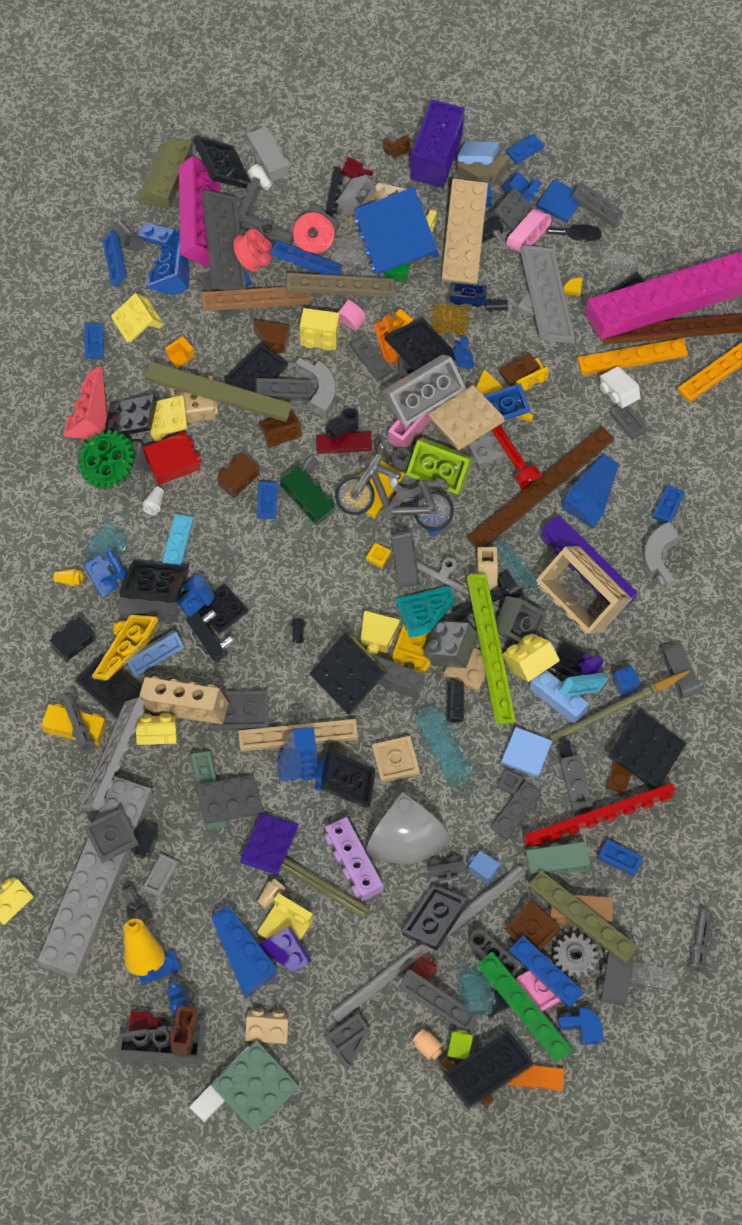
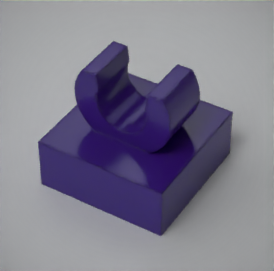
[579,653,604,676]

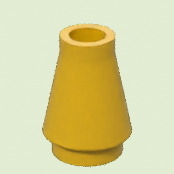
[54,568,83,587]

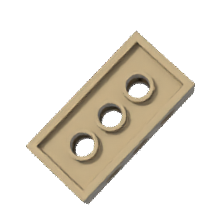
[139,676,228,725]

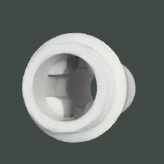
[248,164,273,190]
[143,487,164,515]

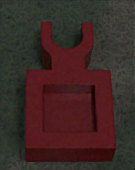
[341,157,374,179]
[129,1011,166,1032]

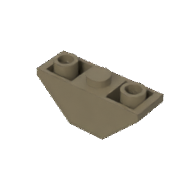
[457,155,509,185]

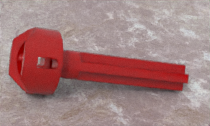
[491,425,543,491]

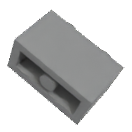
[336,175,376,215]

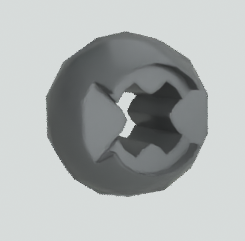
[390,448,413,471]

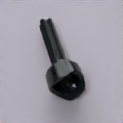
[452,573,524,621]

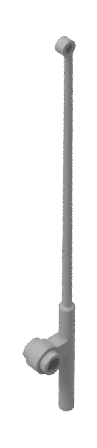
[417,557,605,667]

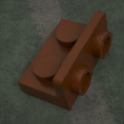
[258,410,303,448]

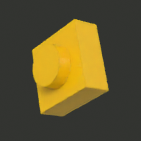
[366,543,392,569]

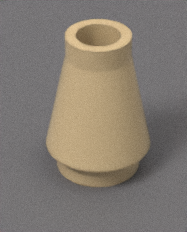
[257,878,286,909]

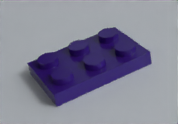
[240,812,299,876]

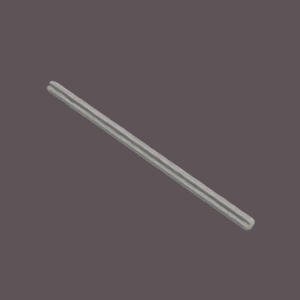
[331,866,526,1021]

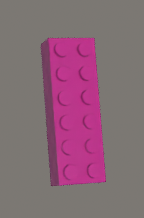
[179,156,220,267]

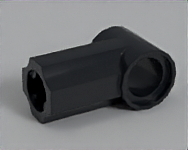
[325,408,359,441]

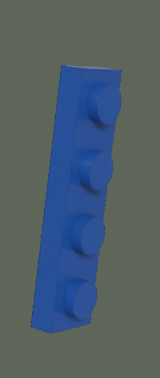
[270,240,343,276]
[509,936,584,1009]

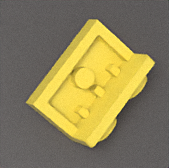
[0,878,33,925]

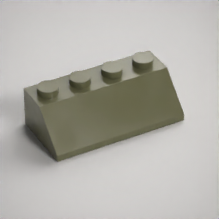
[136,138,193,210]

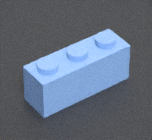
[530,670,589,724]

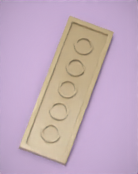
[441,179,488,286]

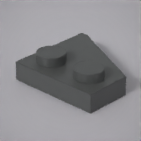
[324,1013,370,1071]

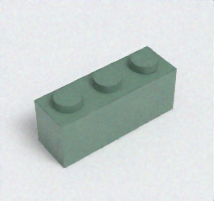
[525,840,590,879]

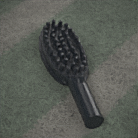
[547,224,602,241]

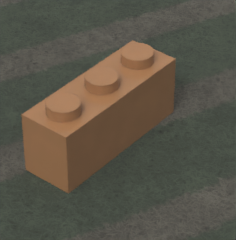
[550,895,613,927]

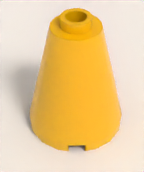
[123,919,165,976]

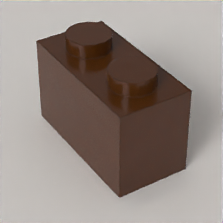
[217,453,260,499]

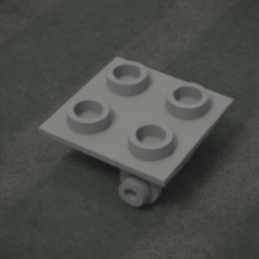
[468,430,508,465]

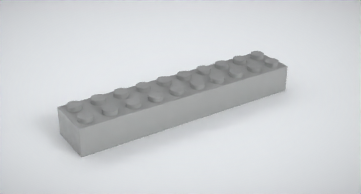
[38,776,153,980]

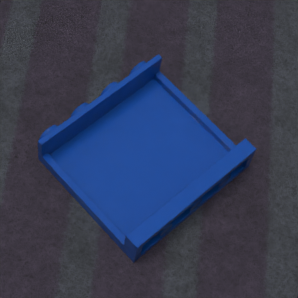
[353,187,439,278]

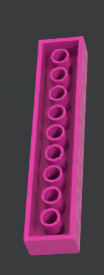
[585,251,742,340]

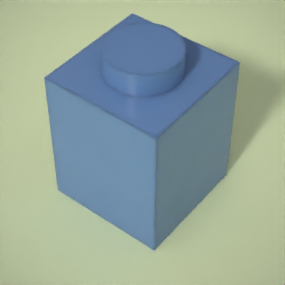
[467,851,500,885]

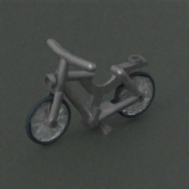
[335,443,454,531]

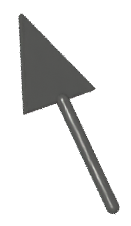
[132,443,151,505]

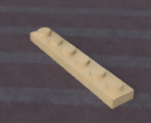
[238,719,358,752]

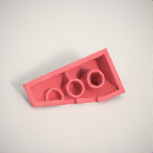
[63,366,107,439]

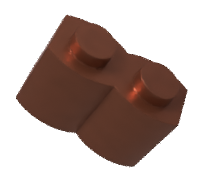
[170,1006,198,1057]

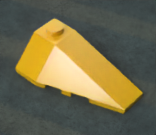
[92,615,158,680]

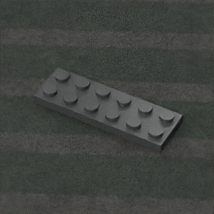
[202,190,246,291]

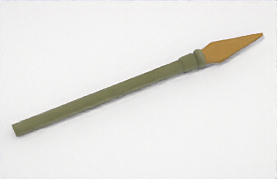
[549,670,690,743]

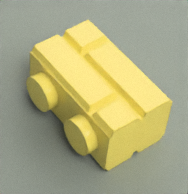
[136,713,177,745]

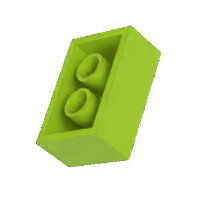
[406,437,474,495]

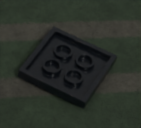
[193,135,251,189]
[384,318,456,371]
[119,560,189,603]
[310,632,387,714]
[607,709,687,790]

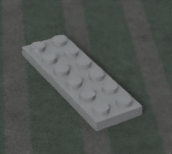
[520,245,575,343]
[79,698,145,812]

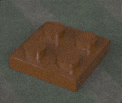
[504,899,562,951]

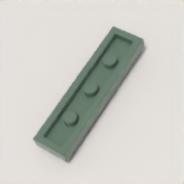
[190,751,227,830]

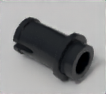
[485,298,508,313]
[291,618,306,643]

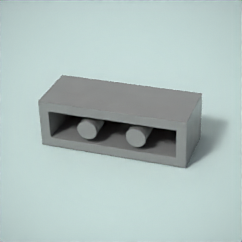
[247,126,290,182]

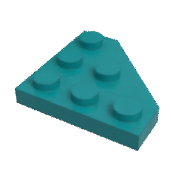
[395,585,455,638]

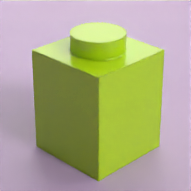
[447,1030,473,1063]

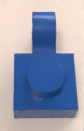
[454,336,475,369]

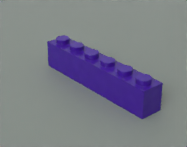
[541,515,637,610]

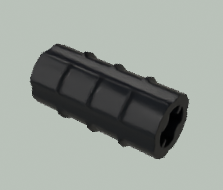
[446,681,465,723]

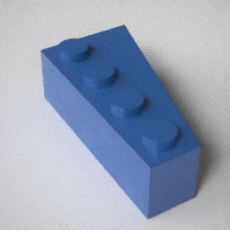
[276,727,317,781]
[211,905,278,999]

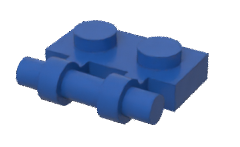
[82,548,127,597]

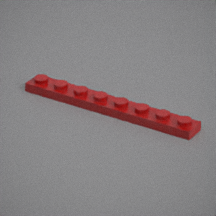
[523,783,675,848]

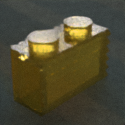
[432,304,469,335]

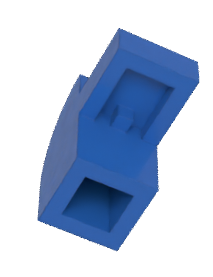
[501,172,542,203]
[177,574,215,617]
[558,1008,604,1045]

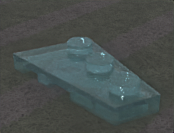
[493,541,540,588]

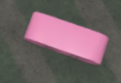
[506,209,551,253]

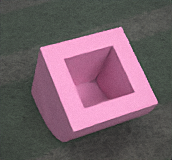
[338,299,366,331]

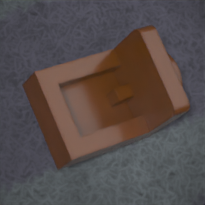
[383,135,411,160]

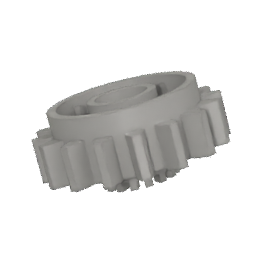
[553,933,598,980]

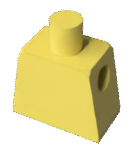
[361,611,400,656]

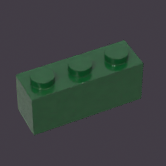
[280,466,335,526]

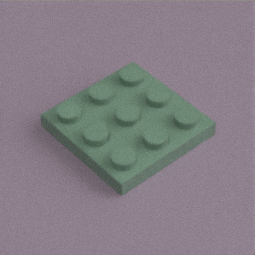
[210,1041,299,1132]

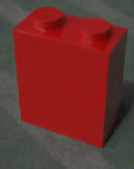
[143,432,201,485]

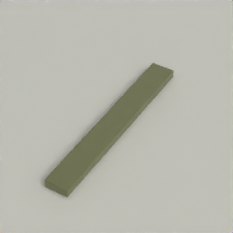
[145,362,292,422]

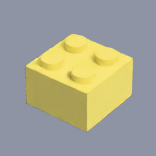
[300,308,340,351]
[502,634,560,682]

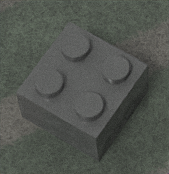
[423,621,478,668]

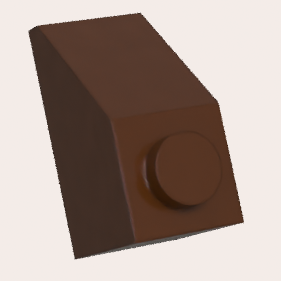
[253,320,290,354]

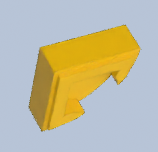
[563,278,583,296]

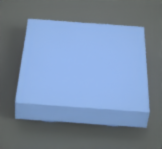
[458,141,500,165]
[501,727,552,777]

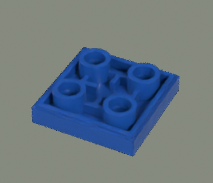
[537,180,580,223]

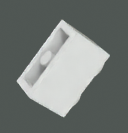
[600,367,640,408]

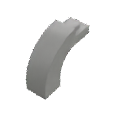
[295,357,335,419]
[643,522,679,591]

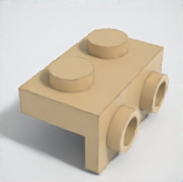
[245,1008,290,1044]

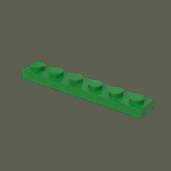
[477,951,573,1063]

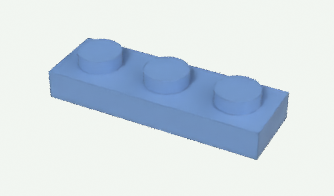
[127,630,185,677]

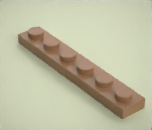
[200,287,310,311]

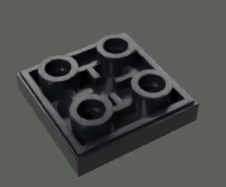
[198,584,249,635]

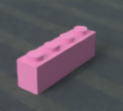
[388,401,447,448]

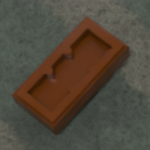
[499,353,540,386]

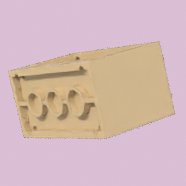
[536,546,632,634]

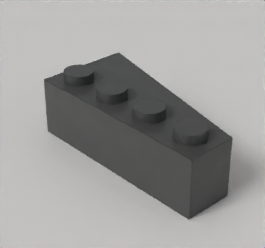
[116,1020,206,1068]

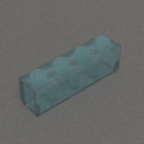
[415,706,473,789]

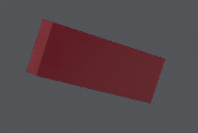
[316,432,372,454]

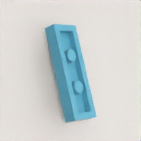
[162,514,194,565]
[559,673,609,697]

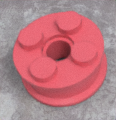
[293,213,335,253]
[234,229,272,272]

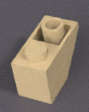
[477,547,498,591]

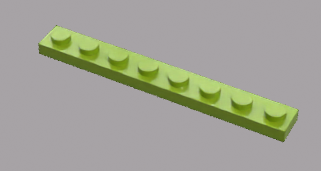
[467,574,516,725]

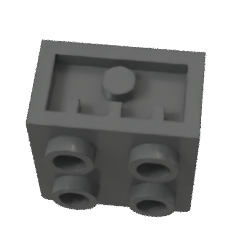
[485,187,534,232]

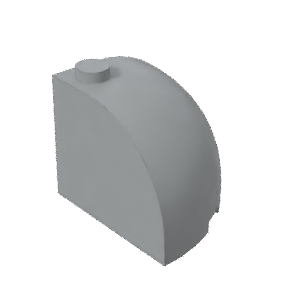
[366,792,450,865]

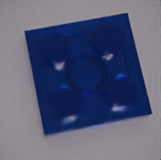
[449,282,487,307]

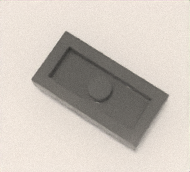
[610,405,647,440]

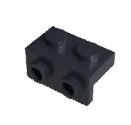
[551,641,594,677]

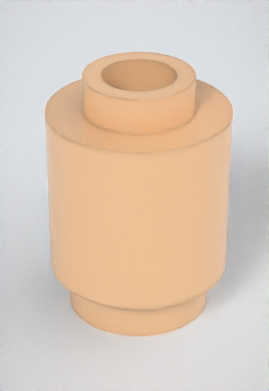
[412,1029,443,1060]

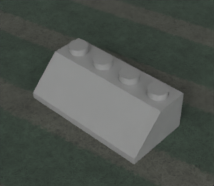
[381,355,466,426]

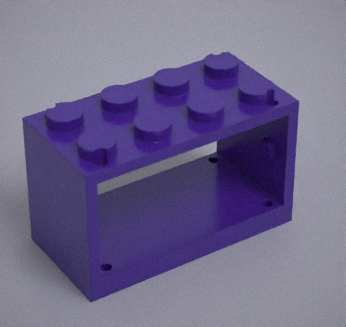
[410,99,465,188]

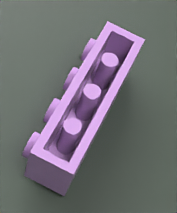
[324,817,383,902]

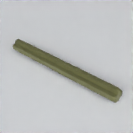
[282,857,370,918]

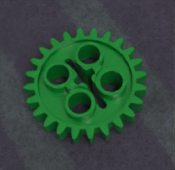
[77,429,136,490]

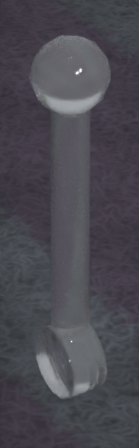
[488,364,511,388]

